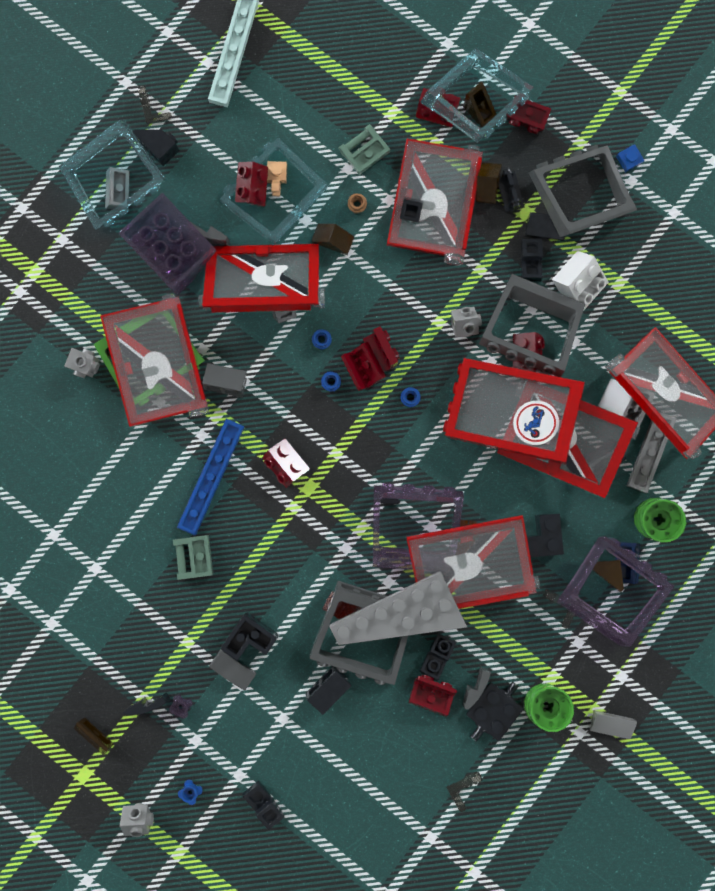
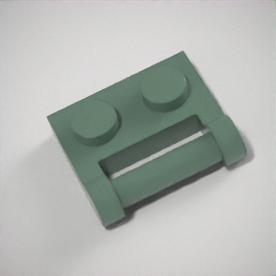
[338,124,390,175]
[173,535,213,580]

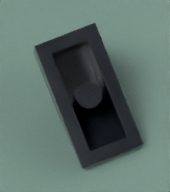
[132,130,180,166]

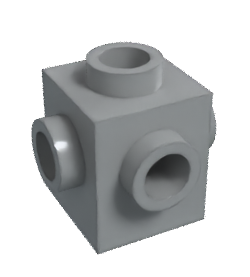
[451,307,482,338]
[64,348,100,379]
[120,803,154,837]

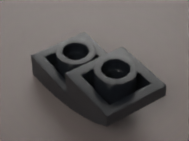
[419,633,456,681]

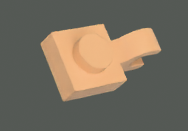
[267,161,287,196]

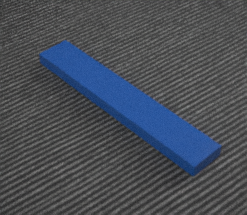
[177,419,245,536]

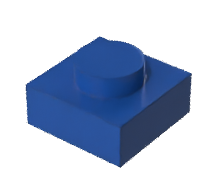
[616,144,645,173]

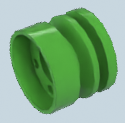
[634,498,686,542]
[524,683,574,732]

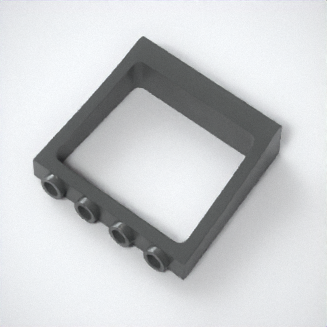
[528,144,637,237]
[479,274,585,377]
[310,581,408,685]

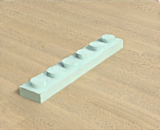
[208,0,259,107]

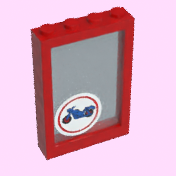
[443,358,584,465]

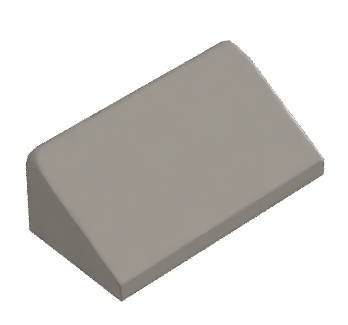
[105,167,129,209]
[590,710,637,739]

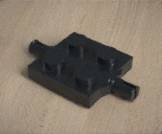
[466,681,524,742]

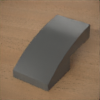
[186,222,230,246]
[209,649,256,691]
[462,667,491,710]

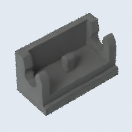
[202,363,247,398]

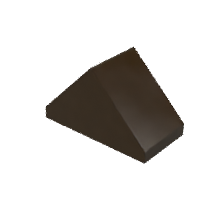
[463,82,497,128]
[476,162,502,204]
[311,224,354,256]
[587,560,624,592]

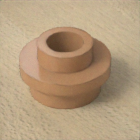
[348,193,367,213]

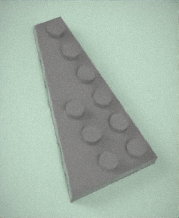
[329,571,467,645]

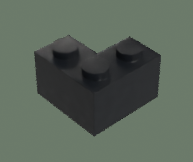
[527,514,564,557]
[221,612,280,660]

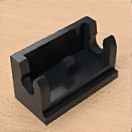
[305,666,352,715]

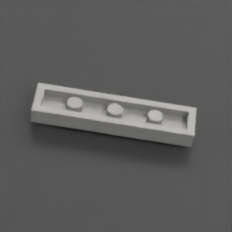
[626,413,675,493]

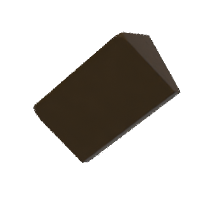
[74,718,114,755]

